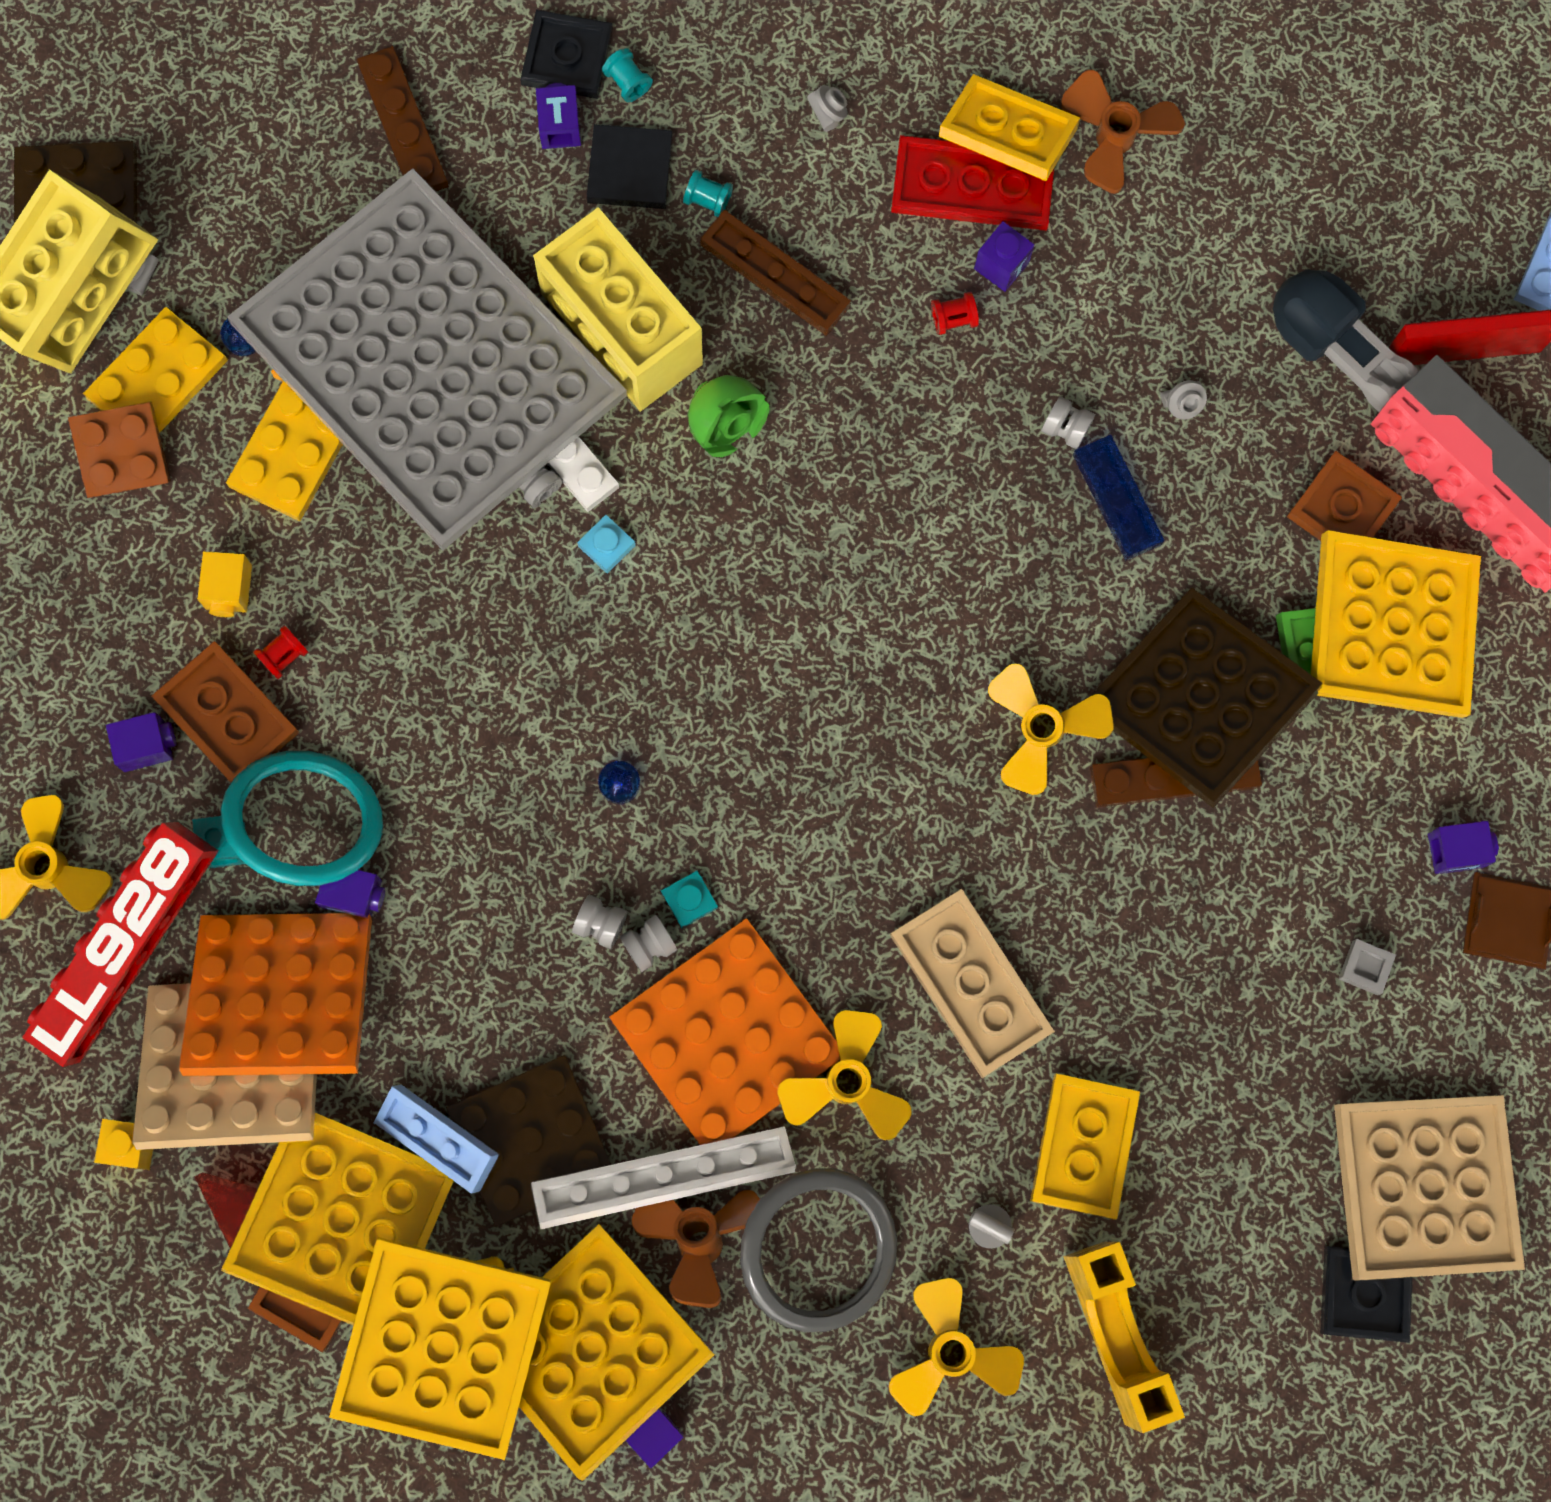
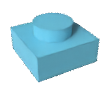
[577,515,636,573]

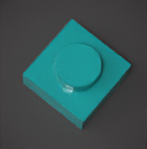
[661,870,718,929]

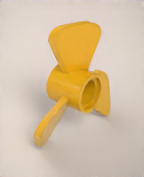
[988,664,1114,795]
[0,795,113,920]
[777,1010,912,1140]
[889,1278,1024,1416]

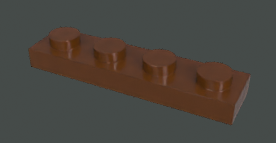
[356,46,449,192]
[700,210,851,336]
[1090,758,1262,808]

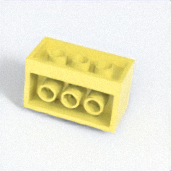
[0,169,159,374]
[533,207,703,412]

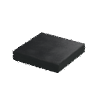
[520,9,613,99]
[587,124,672,209]
[1320,1246,1412,1343]

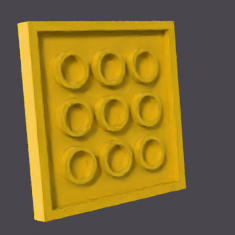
[1311,530,1481,718]
[221,1113,453,1326]
[519,1224,715,1481]
[329,1237,551,1460]

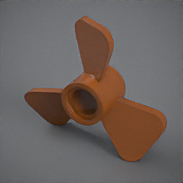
[1061,70,1185,194]
[632,1190,760,1308]

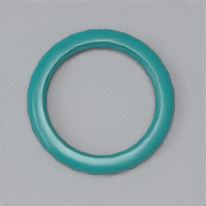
[221,751,384,886]

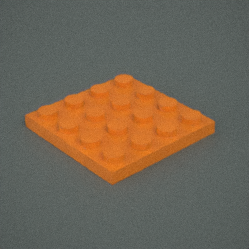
[179,913,372,1076]
[609,918,840,1145]

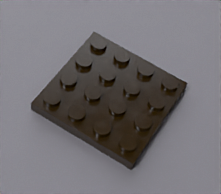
[1089,588,1323,808]

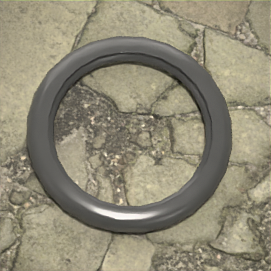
[740,1168,897,1333]

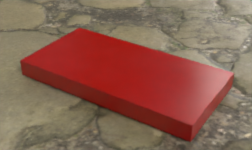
[891,135,1054,231]
[1388,310,1551,365]

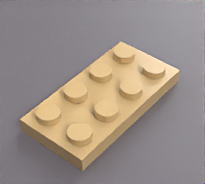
[890,889,1055,1078]

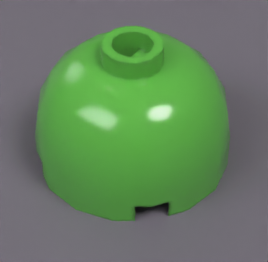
[687,375,770,457]

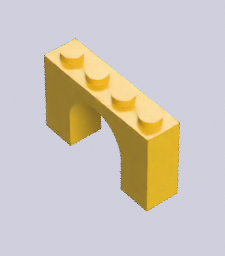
[1063,1242,1185,1433]

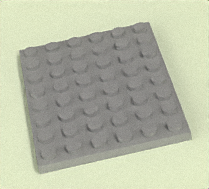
[227,168,627,551]

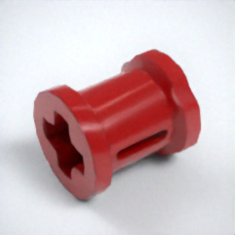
[931,292,979,335]
[253,625,309,679]

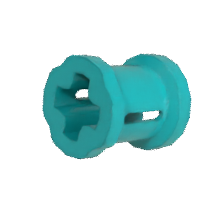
[602,48,653,102]
[683,170,733,217]

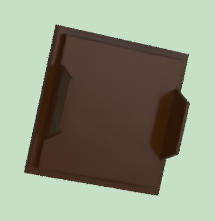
[1463,872,1551,970]

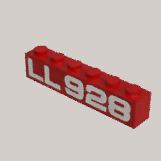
[22,822,219,1067]

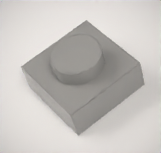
[1339,939,1396,995]

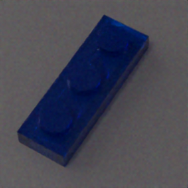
[1073,435,1165,561]

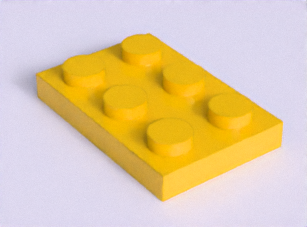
[939,74,1080,181]
[83,307,228,433]
[226,381,343,521]
[1030,1073,1140,1220]

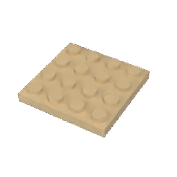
[132,983,317,1150]
[1334,1095,1525,1280]

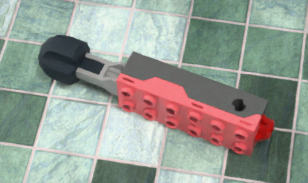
[1273,269,1551,593]

